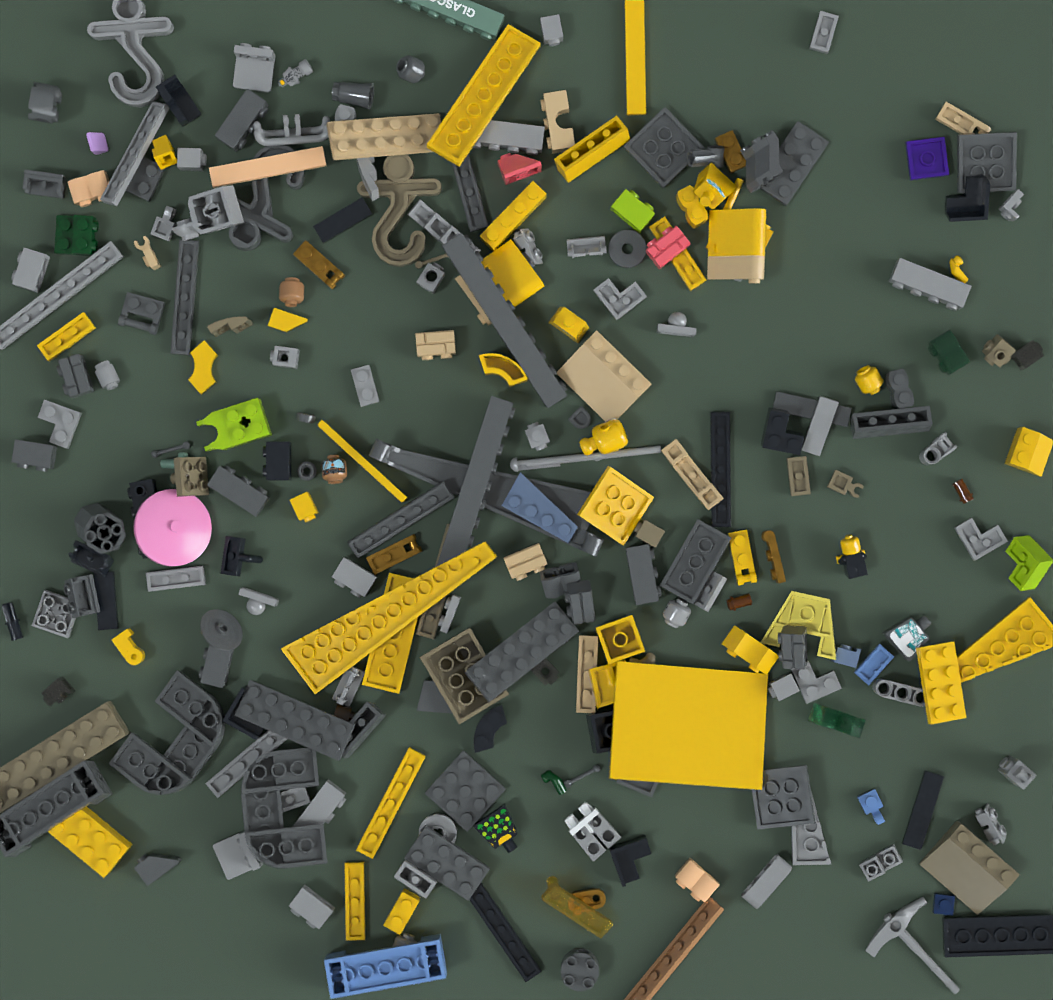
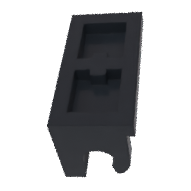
[69,540,114,578]

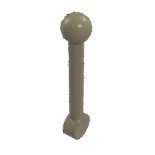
[415,254,449,269]

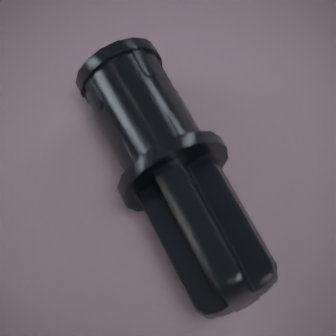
[2,602,24,641]

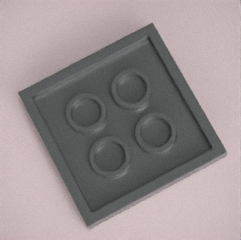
[623,107,704,188]
[957,132,1017,193]
[425,750,506,832]
[752,765,816,830]

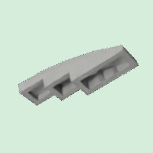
[356,157,379,201]
[407,199,481,252]

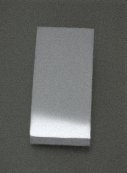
[859,844,903,881]

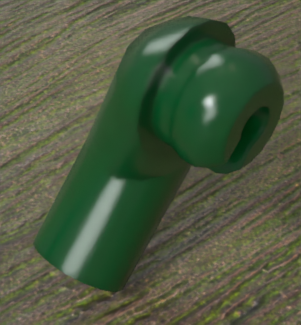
[541,770,567,795]

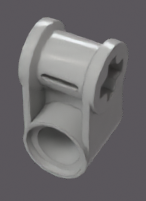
[919,432,958,465]

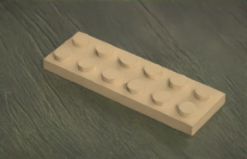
[326,114,441,160]

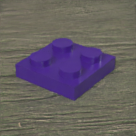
[905,137,949,181]

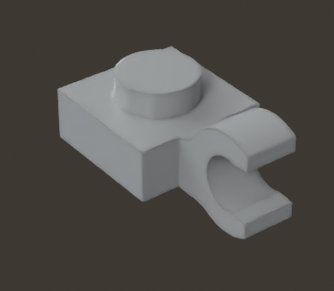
[150,206,177,242]

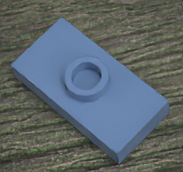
[854,644,894,685]

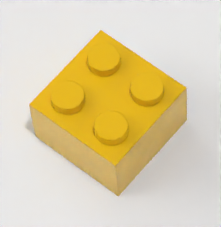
[596,615,645,664]

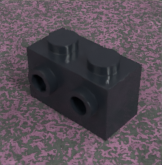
[263,442,291,481]

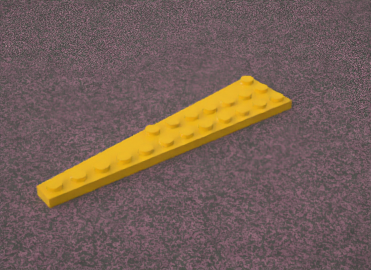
[281,541,497,694]

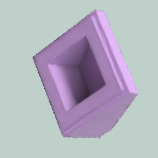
[86,132,109,155]

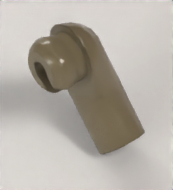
[628,653,656,664]

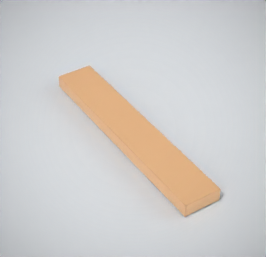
[209,146,327,188]

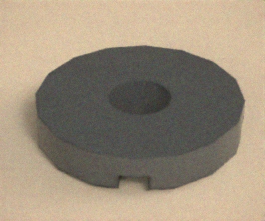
[608,230,646,268]

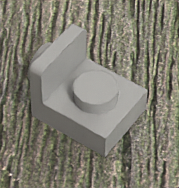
[999,189,1024,221]

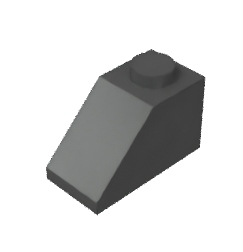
[134,853,182,886]

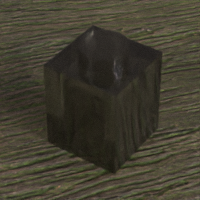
[1011,340,1044,370]

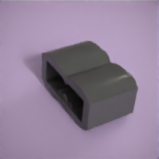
[885,368,914,409]
[539,563,581,598]

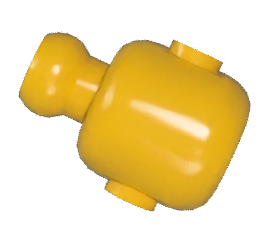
[579,419,628,456]

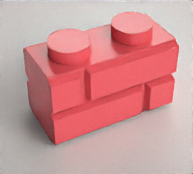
[645,226,691,270]

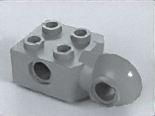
[172,185,244,241]

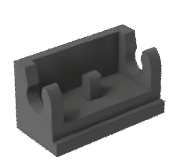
[23,169,67,199]

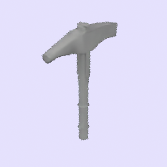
[865,897,960,994]

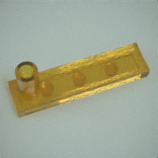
[541,876,613,939]

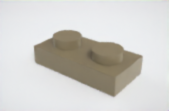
[786,456,811,496]

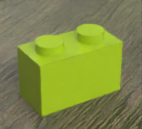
[610,189,655,234]

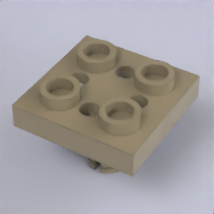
[170,457,209,497]

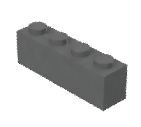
[850,406,932,439]

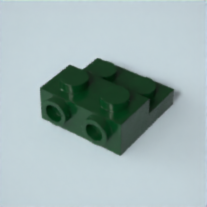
[54,215,99,256]

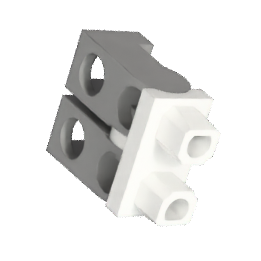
[565,802,621,862]

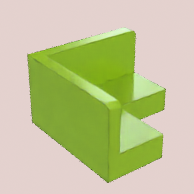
[1005,535,1053,591]

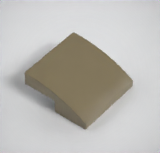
[207,317,253,337]

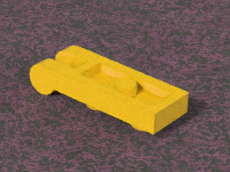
[728,530,757,586]

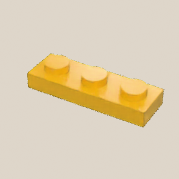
[37,312,96,362]

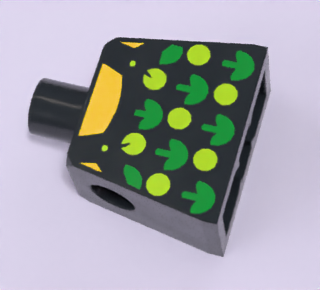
[474,803,518,853]

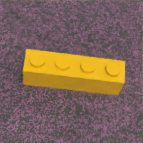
[554,116,630,183]
[480,181,547,251]

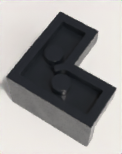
[156,75,201,127]
[945,175,990,222]
[223,686,264,740]
[609,835,652,887]

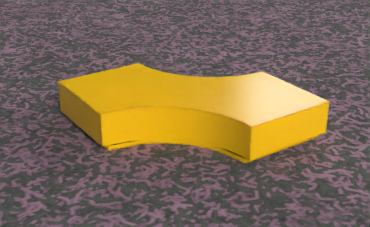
[188,340,218,394]

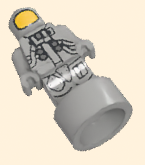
[278,59,314,87]

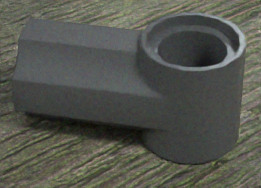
[686,145,724,168]

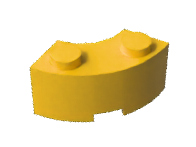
[479,353,528,387]
[722,625,779,675]

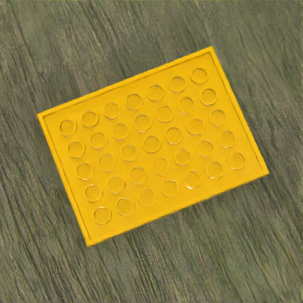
[609,662,768,790]

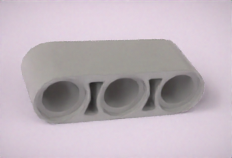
[872,679,925,707]
[741,854,792,909]

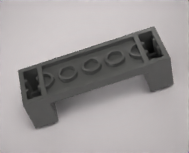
[0,760,113,857]

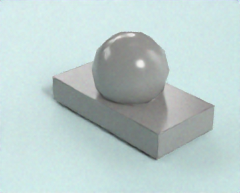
[656,312,697,337]
[238,587,279,615]

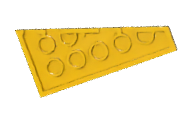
[957,597,1053,683]

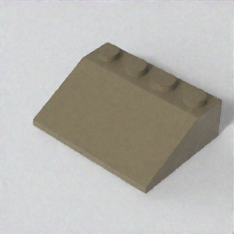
[420,628,509,724]
[919,820,1020,915]

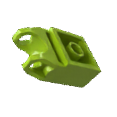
[196,398,272,452]

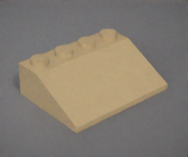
[556,330,652,422]

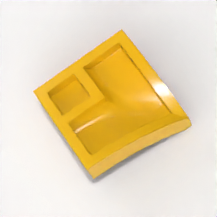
[588,660,626,709]

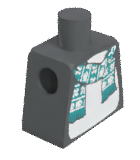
[883,615,932,662]

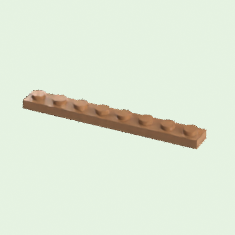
[624,897,724,1000]

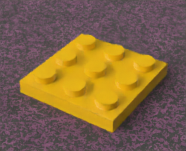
[577,466,654,546]

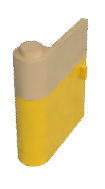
[707,209,766,284]
[455,239,545,326]

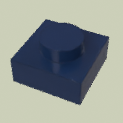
[932,893,955,915]

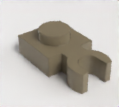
[827,470,864,498]

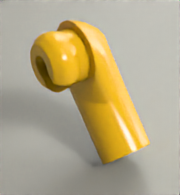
[949,255,969,283]

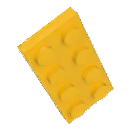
[916,641,966,724]

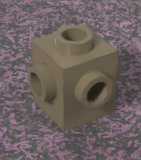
[982,334,1016,368]

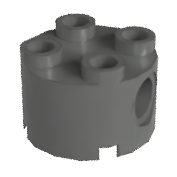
[28,82,62,124]
[561,948,599,991]

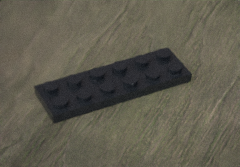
[942,914,1053,958]

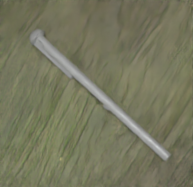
[510,445,661,472]

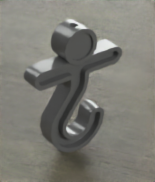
[229,145,305,251]

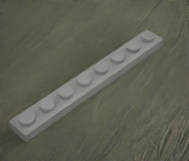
[0,241,124,350]

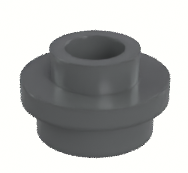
[297,461,317,481]

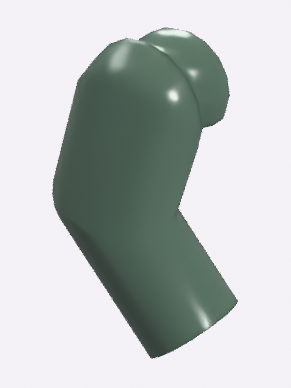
[160,452,188,469]

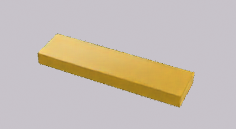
[649,217,706,291]
[345,862,365,940]

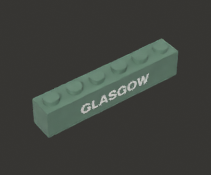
[393,0,505,41]

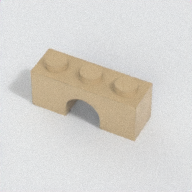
[540,90,575,154]

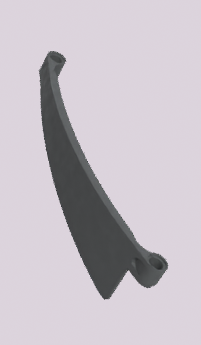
[368,438,604,557]

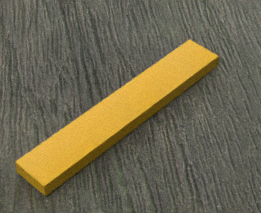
[625,0,646,115]
[317,420,408,503]
[356,747,426,859]

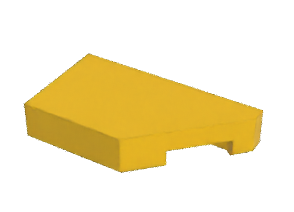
[268,308,308,332]

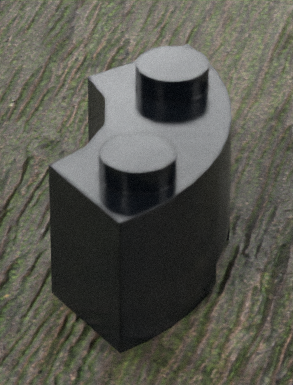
[474,703,507,753]

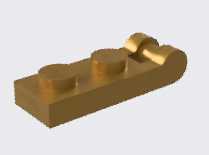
[293,240,346,290]
[761,530,786,583]
[366,534,423,575]

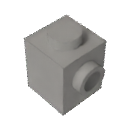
[525,422,550,451]

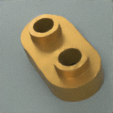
[568,888,606,912]

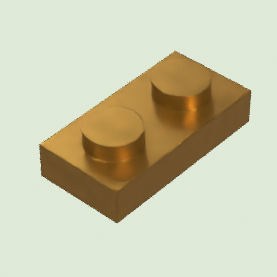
[715,130,746,174]

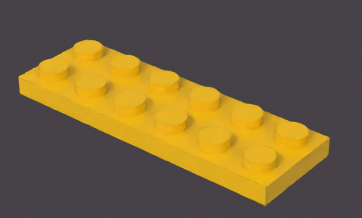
[362,573,418,694]

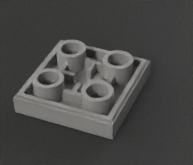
[32,589,76,638]

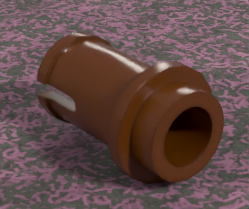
[952,478,974,504]
[726,593,752,611]

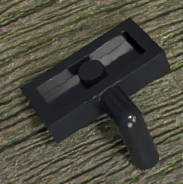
[220,536,263,577]

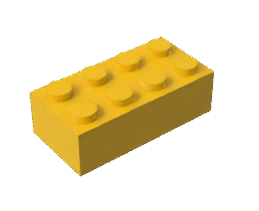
[47,806,133,878]

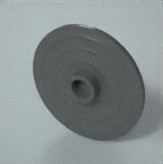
[200,609,243,651]

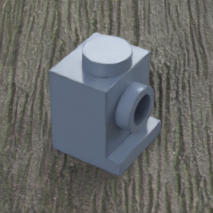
[831,644,861,668]

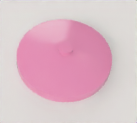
[134,489,212,566]

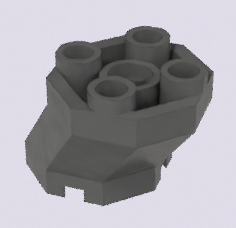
[740,130,783,193]
[74,503,126,554]

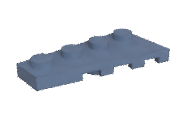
[502,472,578,544]

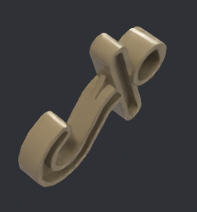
[357,154,442,267]

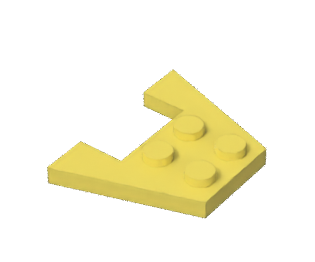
[760,591,836,660]

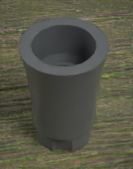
[332,81,374,110]

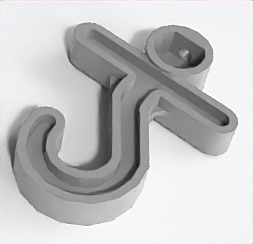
[87,0,174,108]

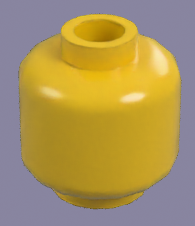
[855,365,884,395]

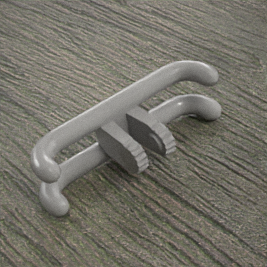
[253,114,330,146]

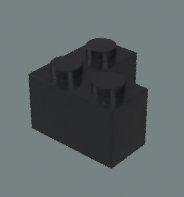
[761,407,804,455]

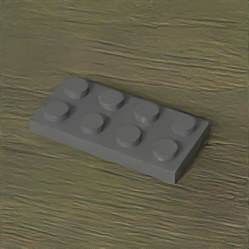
[760,121,829,206]
[660,519,732,605]
[404,825,490,901]

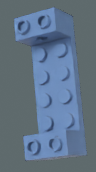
[324,934,447,999]

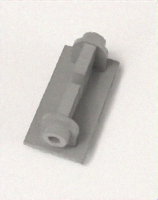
[513,228,543,268]
[567,236,607,258]
[332,666,365,706]
[975,803,1007,845]

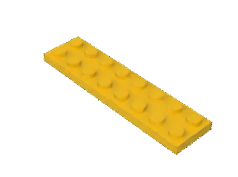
[427,24,541,167]

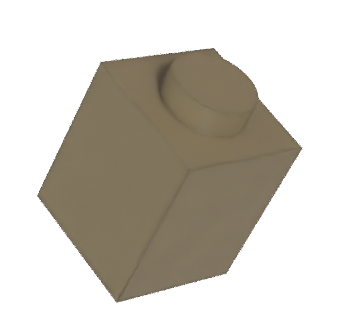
[634,520,665,548]

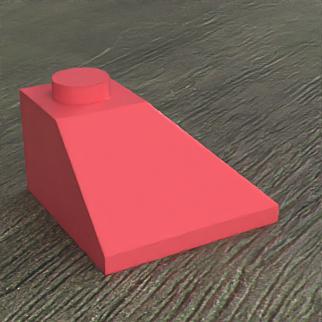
[498,153,542,185]

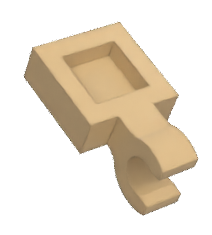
[134,236,161,270]

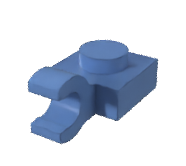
[857,789,885,825]

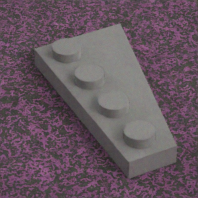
[791,792,831,865]

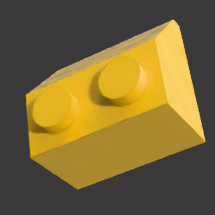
[1005,427,1053,477]

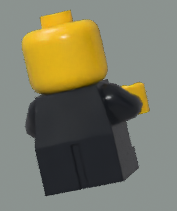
[836,534,868,579]

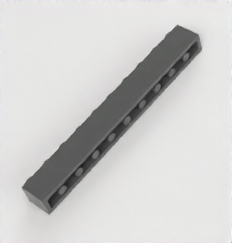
[442,233,567,408]
[437,396,516,566]

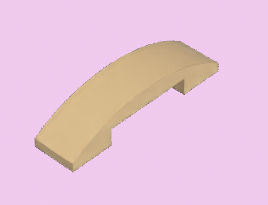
[661,439,724,510]

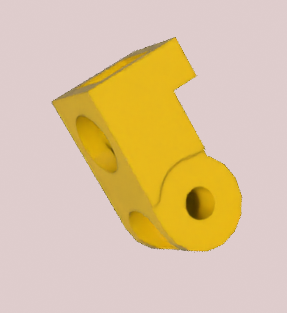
[112,628,145,665]

